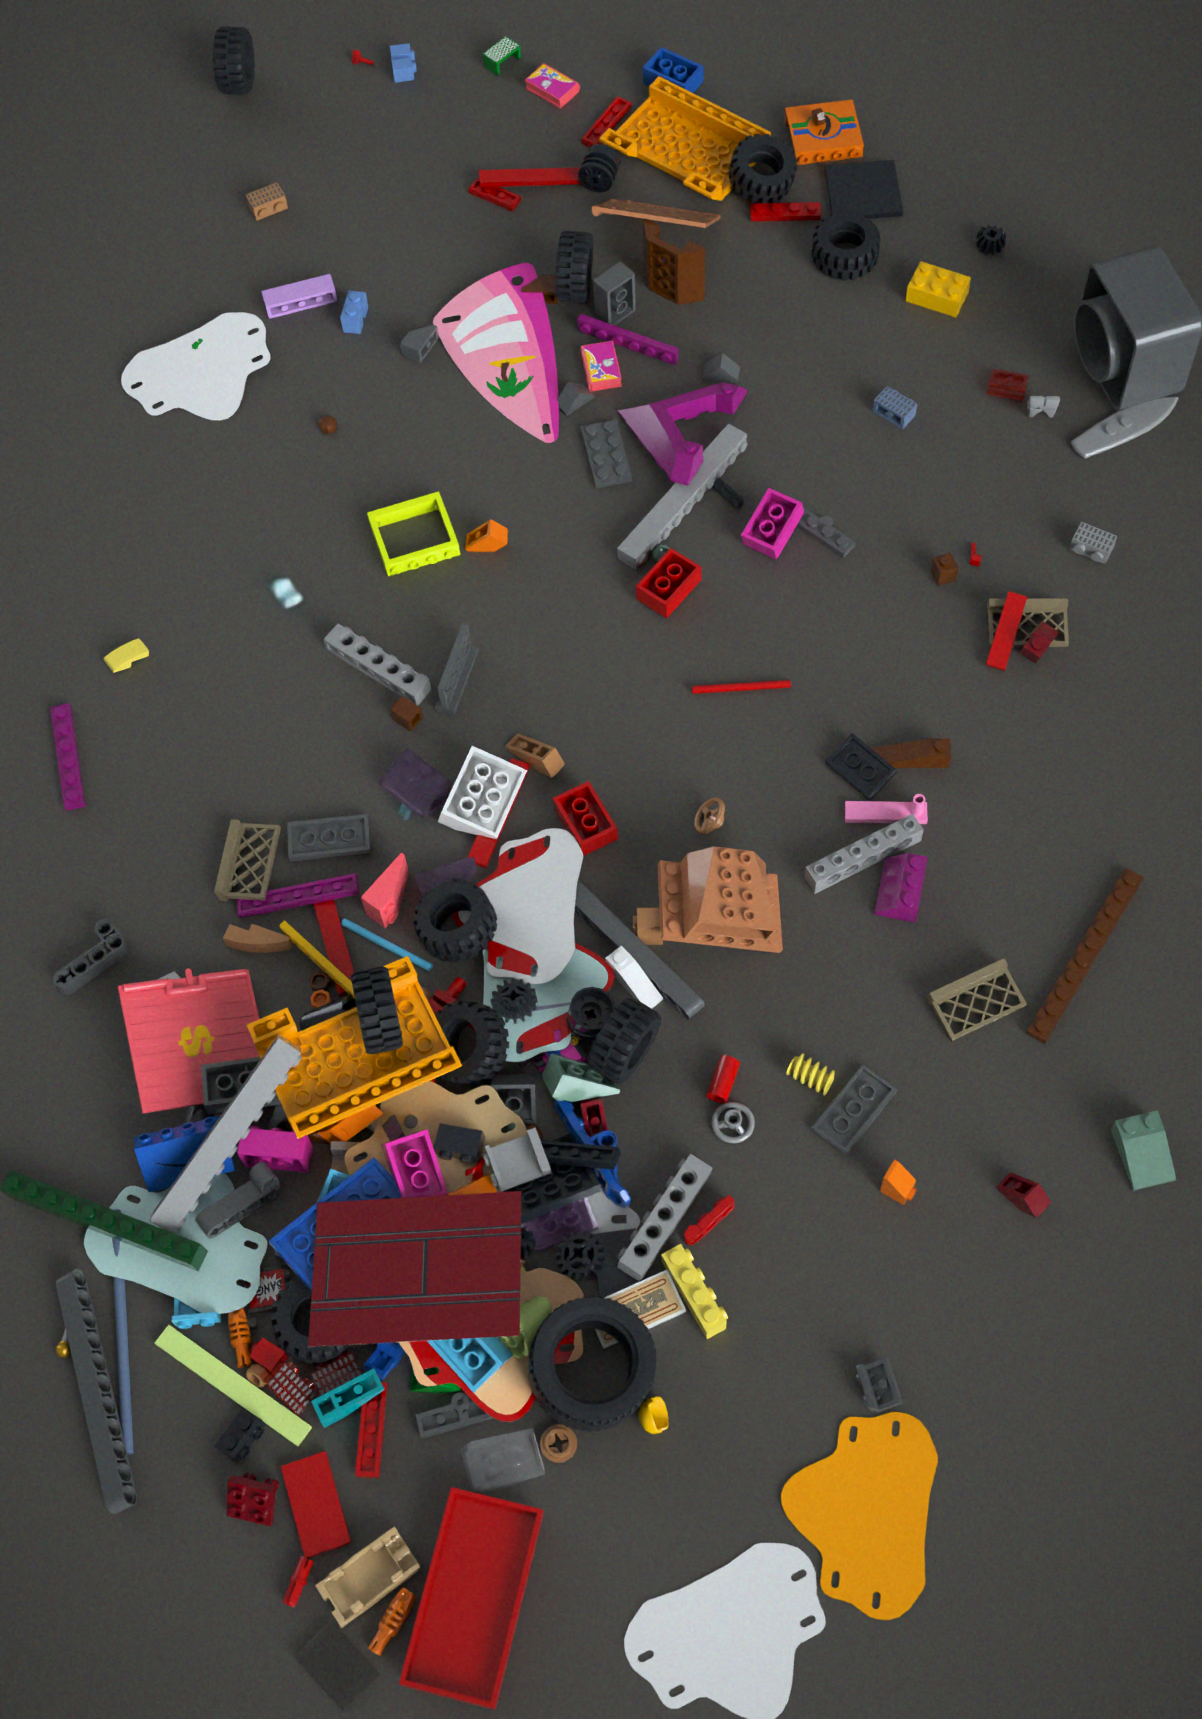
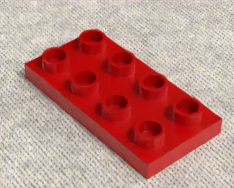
[399,1487,544,1710]

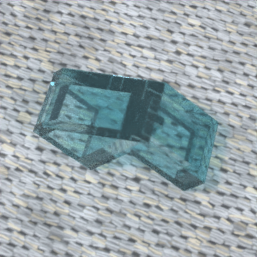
[268,576,303,609]

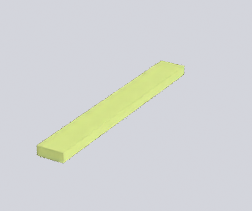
[155,1325,312,1447]

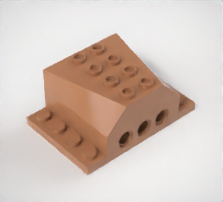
[658,846,783,953]

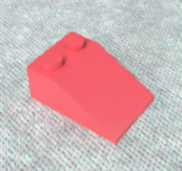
[361,853,409,928]

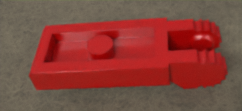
[684,1195,735,1246]

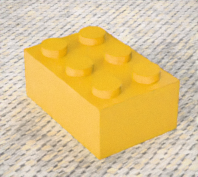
[906,261,971,317]

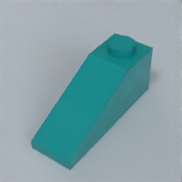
[311,1368,384,1428]

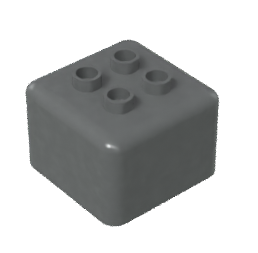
[1074,246,1202,411]

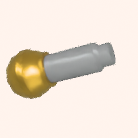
[55,1328,71,1358]

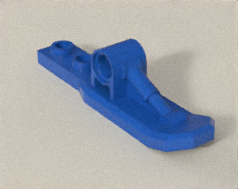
[554,1099,631,1208]

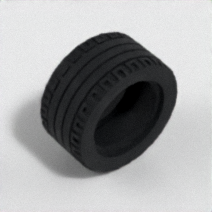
[528,1296,657,1432]

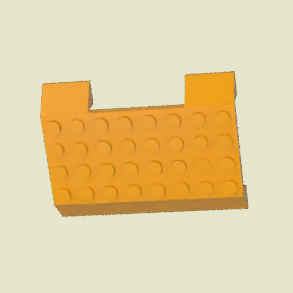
[599,76,771,201]
[247,956,462,1139]

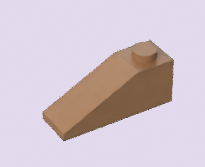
[505,733,565,778]

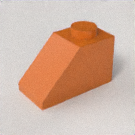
[465,519,508,552]
[880,1159,917,1205]

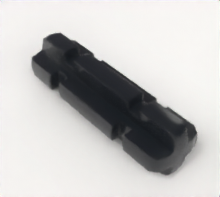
[714,478,744,508]

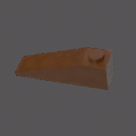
[871,738,951,768]

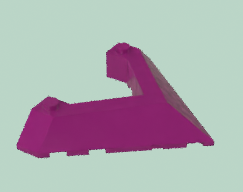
[618,382,747,486]

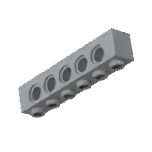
[323,623,431,706]
[804,814,924,894]
[617,1154,713,1282]

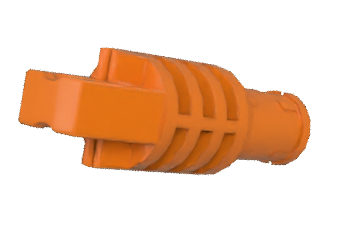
[228,1307,252,1368]
[367,1587,416,1656]

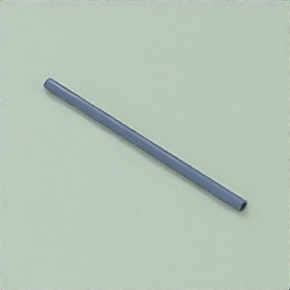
[112,1209,134,1455]

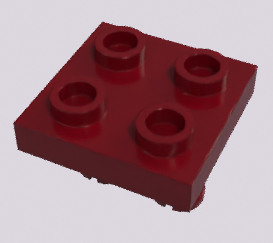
[226,1473,279,1527]

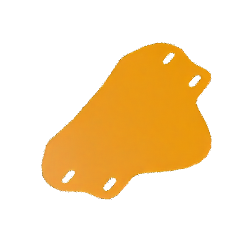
[781,1412,938,1620]

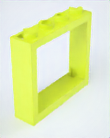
[367,491,460,576]

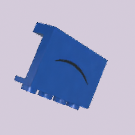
[134,1116,235,1192]

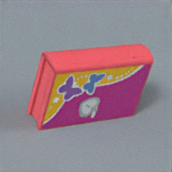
[525,63,580,109]
[580,341,622,392]

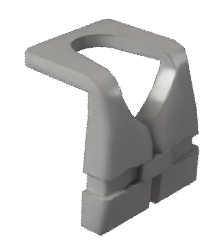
[1027,396,1060,418]

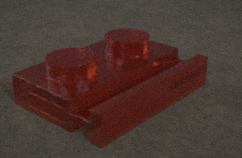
[987,369,1029,401]

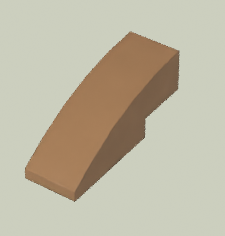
[223,924,293,953]

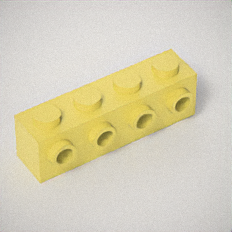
[661,1244,728,1340]

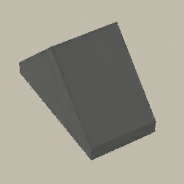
[702,353,740,383]
[557,382,595,416]

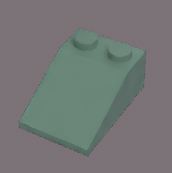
[542,1054,620,1102]
[1111,1110,1176,1191]

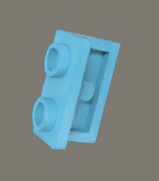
[172,1298,221,1329]

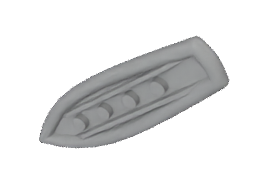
[1071,396,1178,459]

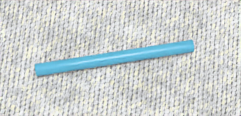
[341,918,433,971]

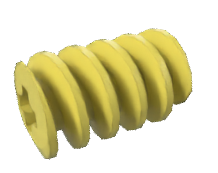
[786,1053,835,1096]

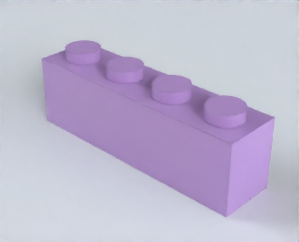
[261,274,337,319]

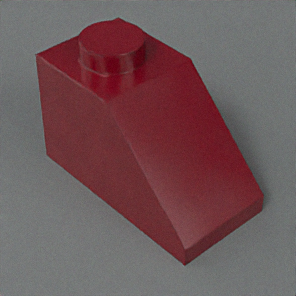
[1020,621,1059,664]
[579,1097,608,1137]
[996,1172,1051,1218]

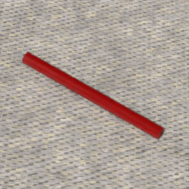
[692,680,791,694]

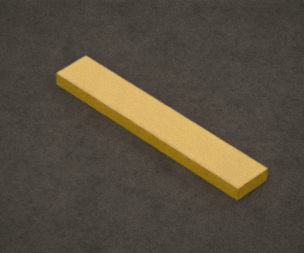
[279,920,355,999]

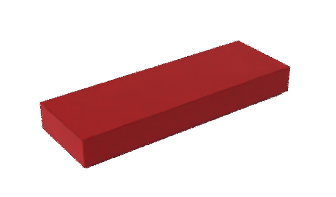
[468,178,521,212]

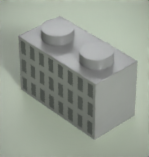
[1069,522,1117,564]

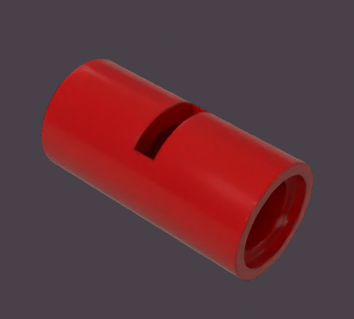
[706,1055,740,1104]

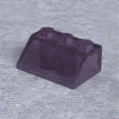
[379,749,452,819]
[524,1197,598,1253]

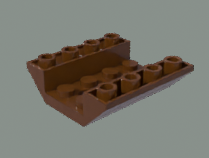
[643,219,705,305]

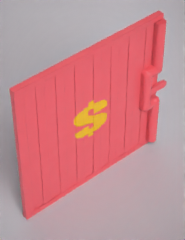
[118,968,259,1114]

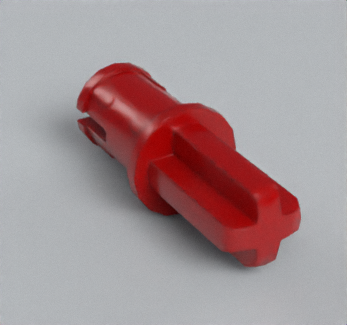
[283,1556,314,1607]

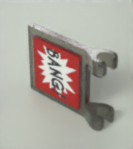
[245,1264,291,1330]

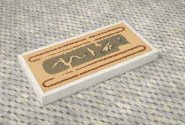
[595,1269,686,1350]

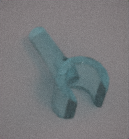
[398,798,425,820]

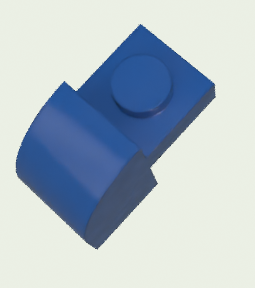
[364,1342,405,1381]

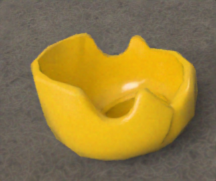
[638,1396,668,1434]

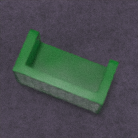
[483,36,521,76]

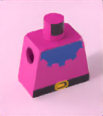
[533,1030,588,1072]

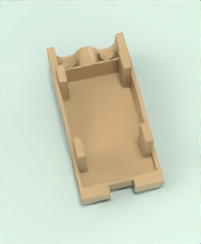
[315,1526,420,1628]

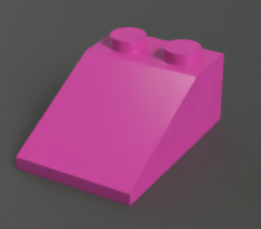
[381,1129,448,1198]

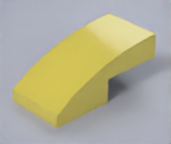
[104,638,149,673]

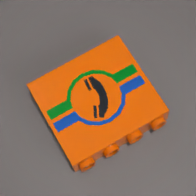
[785,99,864,165]

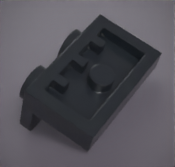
[214,1407,266,1464]

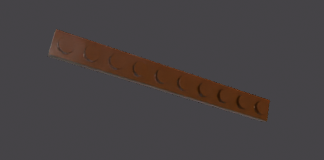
[1026,868,1144,1044]

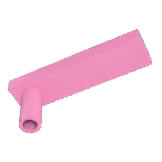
[845,794,928,824]

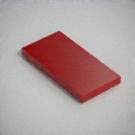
[281,1451,352,1559]

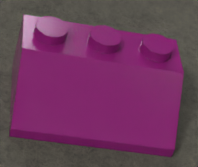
[874,853,928,923]

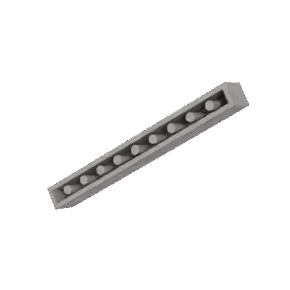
[617,423,747,570]
[149,1034,302,1233]

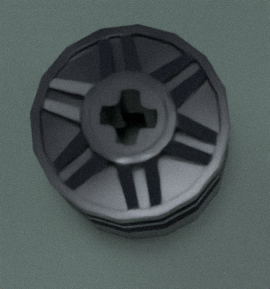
[578,144,621,193]
[566,987,615,1042]

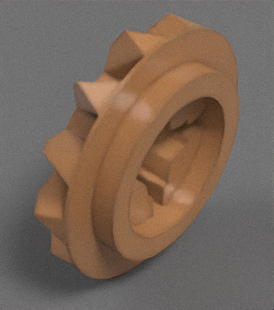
[540,1425,577,1463]

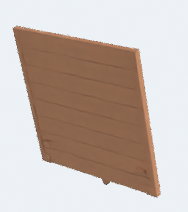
[592,198,721,228]

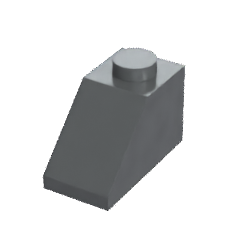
[400,325,439,363]

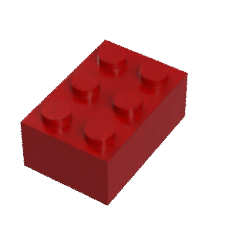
[636,548,702,619]
[553,781,618,856]

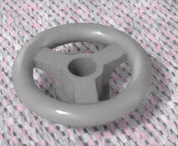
[711,1102,755,1143]

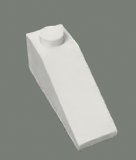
[605,946,663,1008]

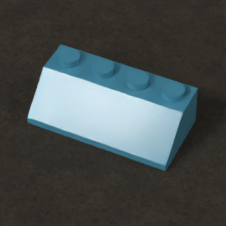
[427,1337,514,1393]

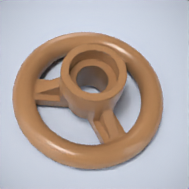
[694,797,725,834]

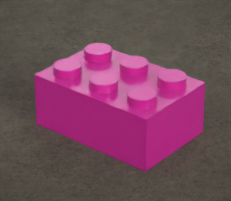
[741,488,804,560]
[237,1126,314,1173]

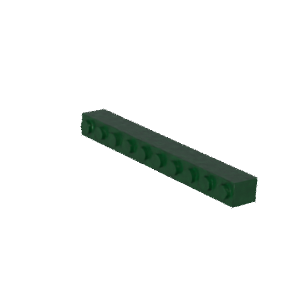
[0,1170,208,1271]

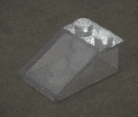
[460,1428,546,1494]

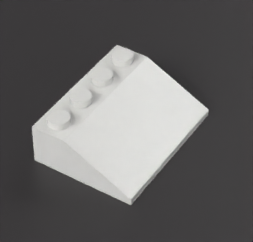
[438,746,527,839]

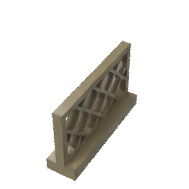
[986,598,1069,647]
[214,819,281,901]
[926,958,1027,1042]

